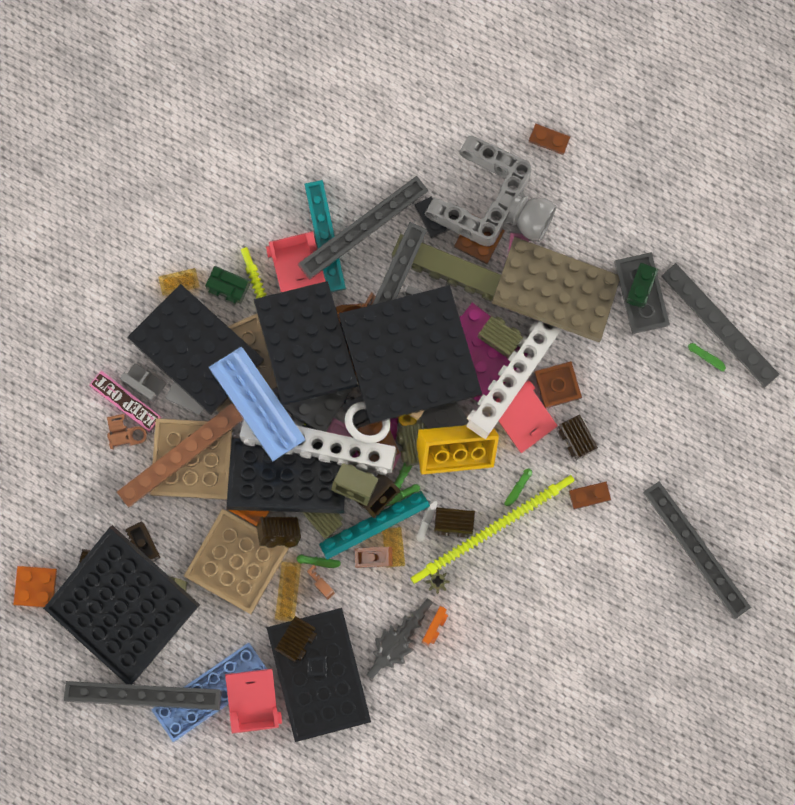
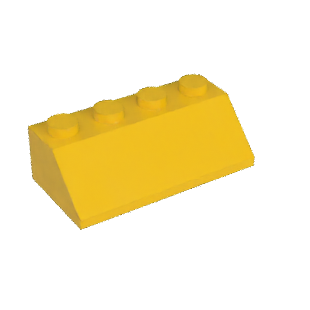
[416,425,499,475]

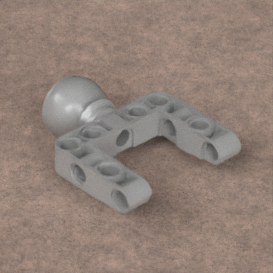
[425,136,557,246]

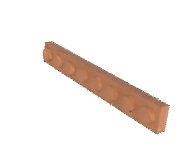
[117,403,244,508]

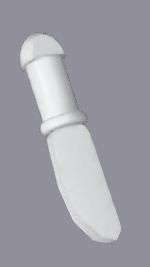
[416,501,437,542]

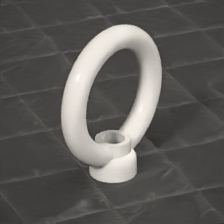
[345,402,390,443]

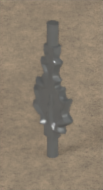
[366,598,433,679]

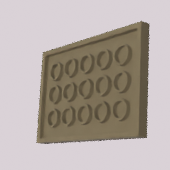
[492,237,620,343]

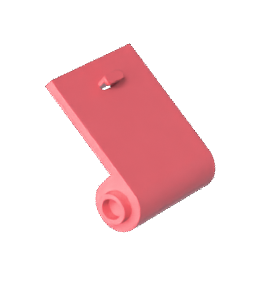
[266,231,326,292]
[494,380,558,453]
[225,669,282,734]

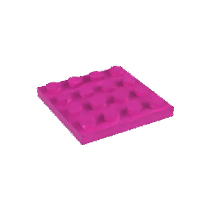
[460,302,528,402]

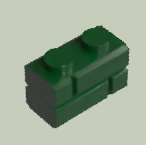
[626,263,658,308]
[205,266,250,305]

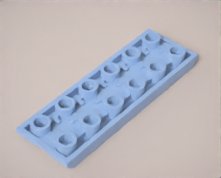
[209,347,305,461]
[151,643,267,742]

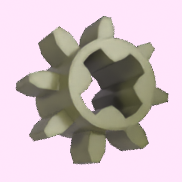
[425,569,450,594]

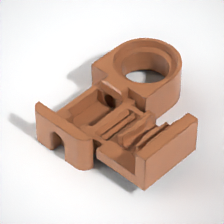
[107,414,147,450]
[307,565,335,600]

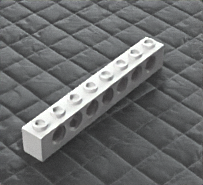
[466,321,562,440]
[239,420,397,475]

